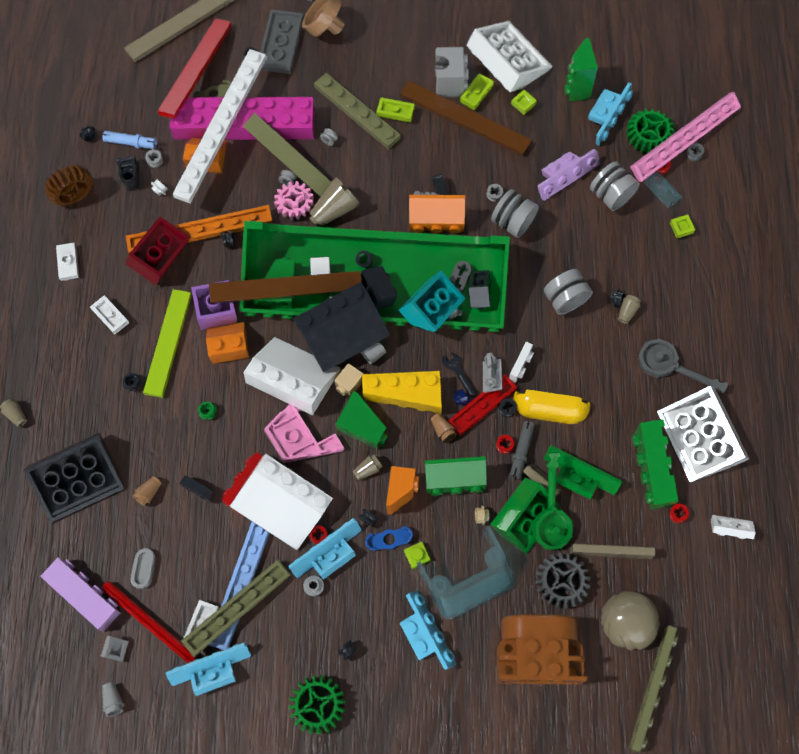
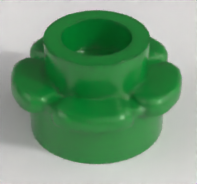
[198,402,217,420]

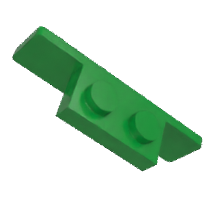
[544,445,622,499]

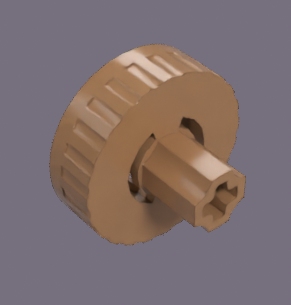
[302,0,345,37]

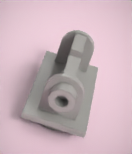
[483,353,503,392]

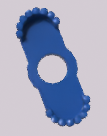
[365,526,413,551]

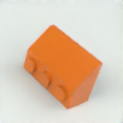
[409,195,465,234]

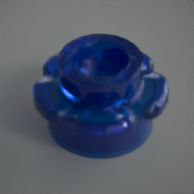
[453,389,470,407]

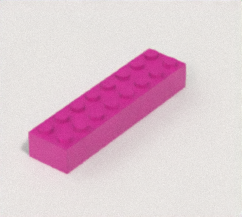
[170,97,315,140]

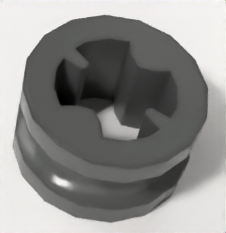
[686,143,704,161]

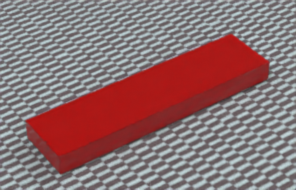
[448,374,518,437]

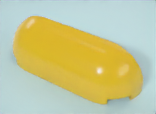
[513,390,591,424]

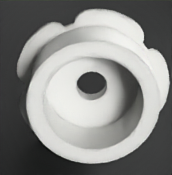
[151,180,168,196]

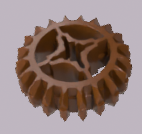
[44,164,94,207]

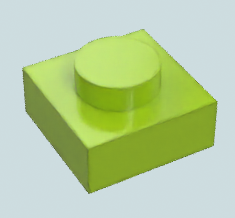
[511,90,537,115]
[670,215,695,238]
[404,542,430,569]

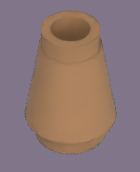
[431,414,457,443]
[133,476,162,506]

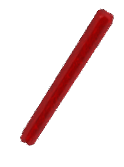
[101,581,197,664]

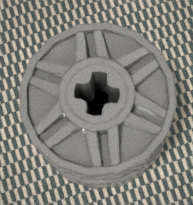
[590,161,640,211]
[491,189,539,238]

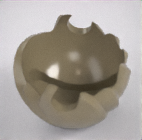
[601,591,659,650]

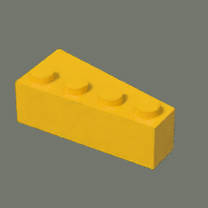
[362,371,442,414]

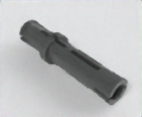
[509,421,535,480]

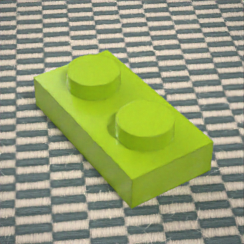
[460,73,494,110]
[377,98,415,123]

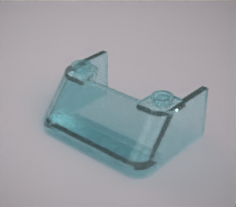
[417,526,514,620]

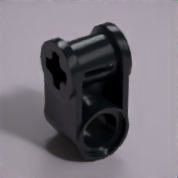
[116,155,140,191]

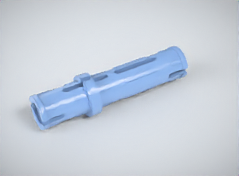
[103,130,157,149]

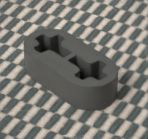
[449,261,471,294]

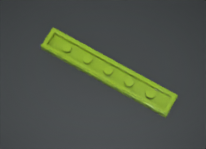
[143,289,192,398]

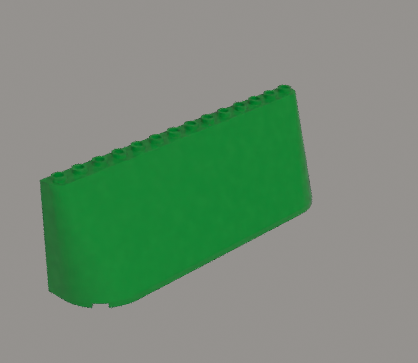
[239,221,510,332]

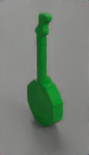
[532,453,573,550]

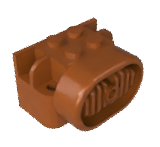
[496,614,587,685]

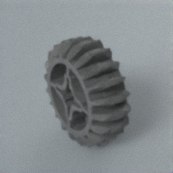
[535,553,591,609]

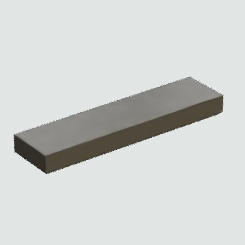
[570,544,655,559]

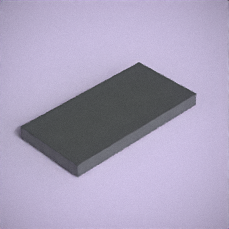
[260,9,304,74]

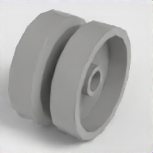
[544,269,593,315]

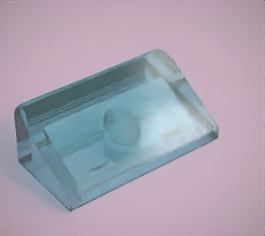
[644,172,682,208]

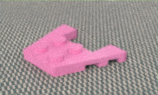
[264,404,344,463]

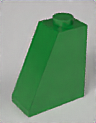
[254,257,295,308]
[335,391,388,450]

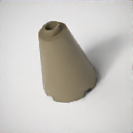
[309,177,360,227]

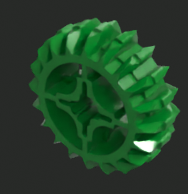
[626,108,675,154]
[288,675,346,735]

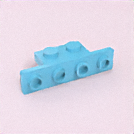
[588,82,633,146]
[289,518,361,580]
[400,591,456,670]
[166,643,251,696]

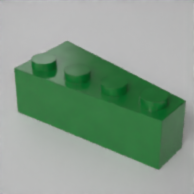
[632,419,678,509]

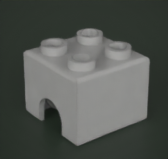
[435,47,468,98]

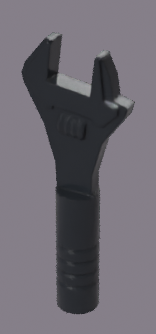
[442,352,476,398]

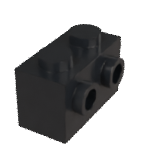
[361,266,397,310]

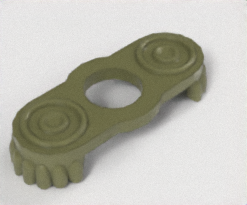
[192,80,232,97]

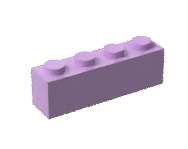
[40,558,120,632]

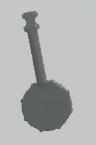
[637,338,728,393]

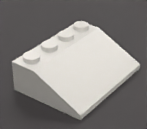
[466,21,552,92]
[244,337,341,415]
[657,386,749,482]
[230,454,333,550]

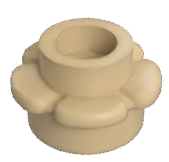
[475,505,489,525]

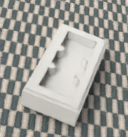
[56,243,79,281]

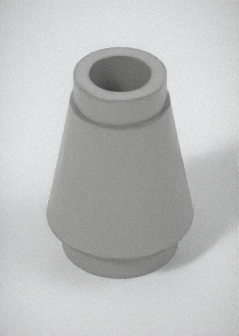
[102,682,124,716]

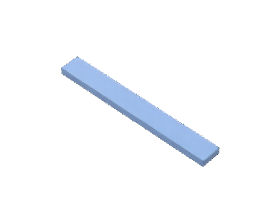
[209,521,270,650]

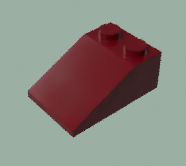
[125,216,191,285]

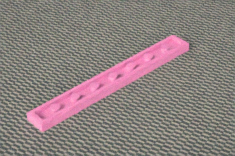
[630,92,741,182]

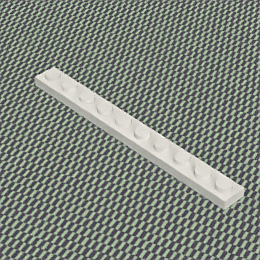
[173,49,266,204]

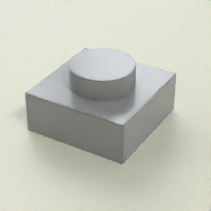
[101,636,129,662]

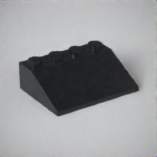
[293,282,390,373]
[24,433,124,523]

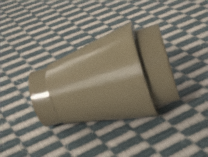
[617,295,641,324]
[0,398,27,427]
[353,454,383,480]

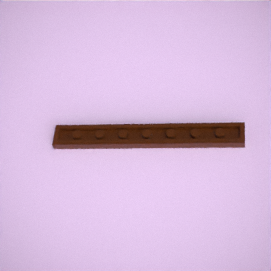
[400,80,532,156]
[209,271,362,303]

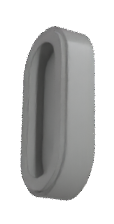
[130,548,156,590]

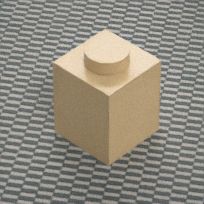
[334,363,363,397]

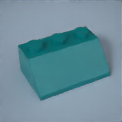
[399,270,466,332]

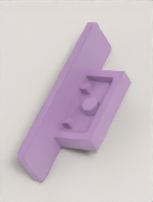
[538,149,600,200]

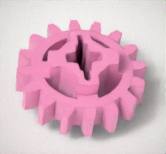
[274,181,314,220]

